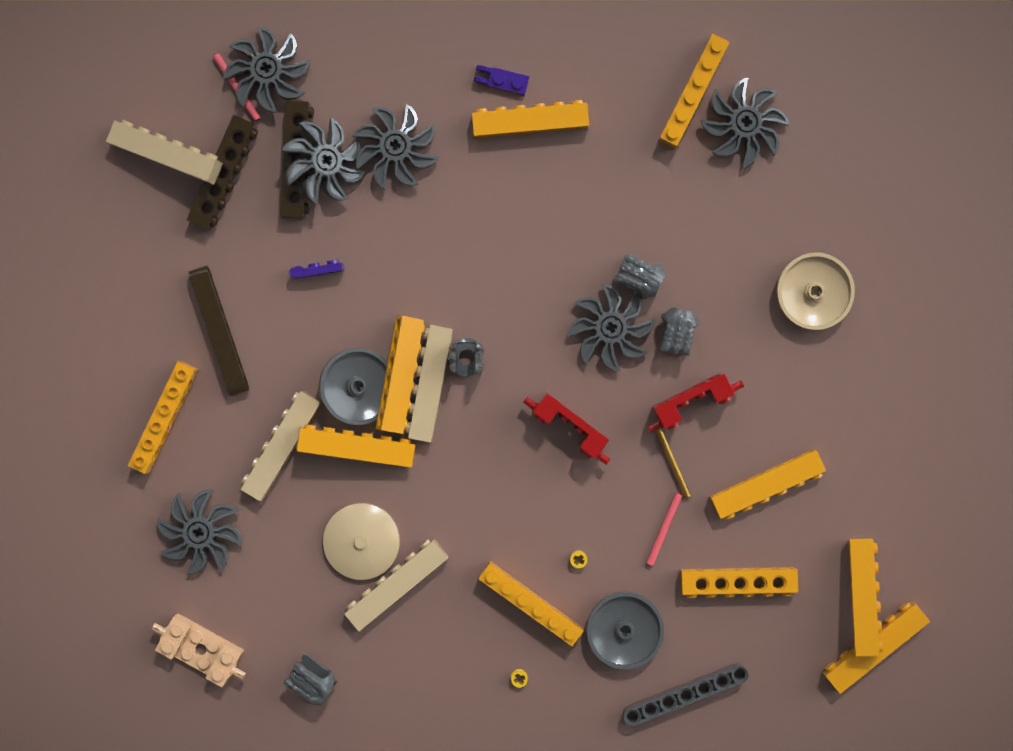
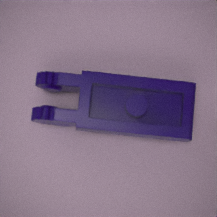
[473,65,529,96]
[289,260,345,279]

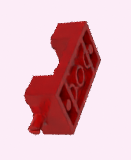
[647,373,744,433]
[523,393,610,465]

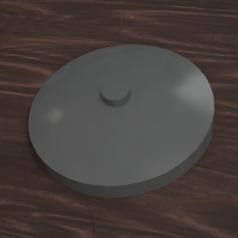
[319,348,387,425]
[587,592,664,669]

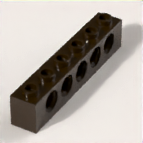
[280,101,314,219]
[186,114,258,231]

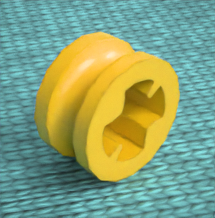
[570,550,587,568]
[510,669,528,688]

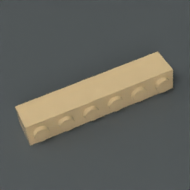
[106,120,223,185]
[406,325,454,442]
[241,391,322,501]
[344,539,449,631]

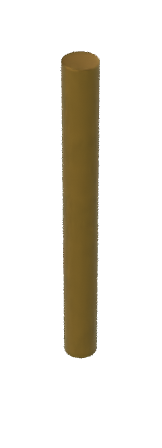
[655,428,691,499]

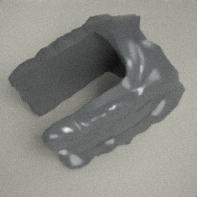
[614,253,666,299]
[659,307,700,356]
[448,338,485,377]
[283,653,338,705]

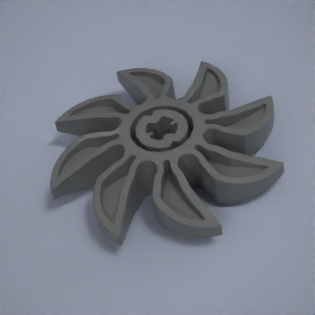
[223,27,311,113]
[701,78,789,167]
[352,104,439,190]
[281,118,366,205]
[568,284,655,371]
[157,489,243,574]

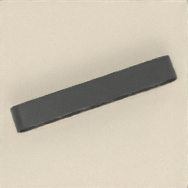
[623,663,749,726]

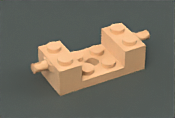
[151,614,246,687]

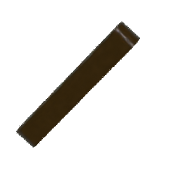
[189,265,249,396]

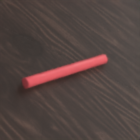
[213,53,261,122]
[646,492,683,566]

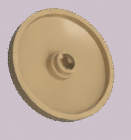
[776,253,855,330]
[323,503,400,580]

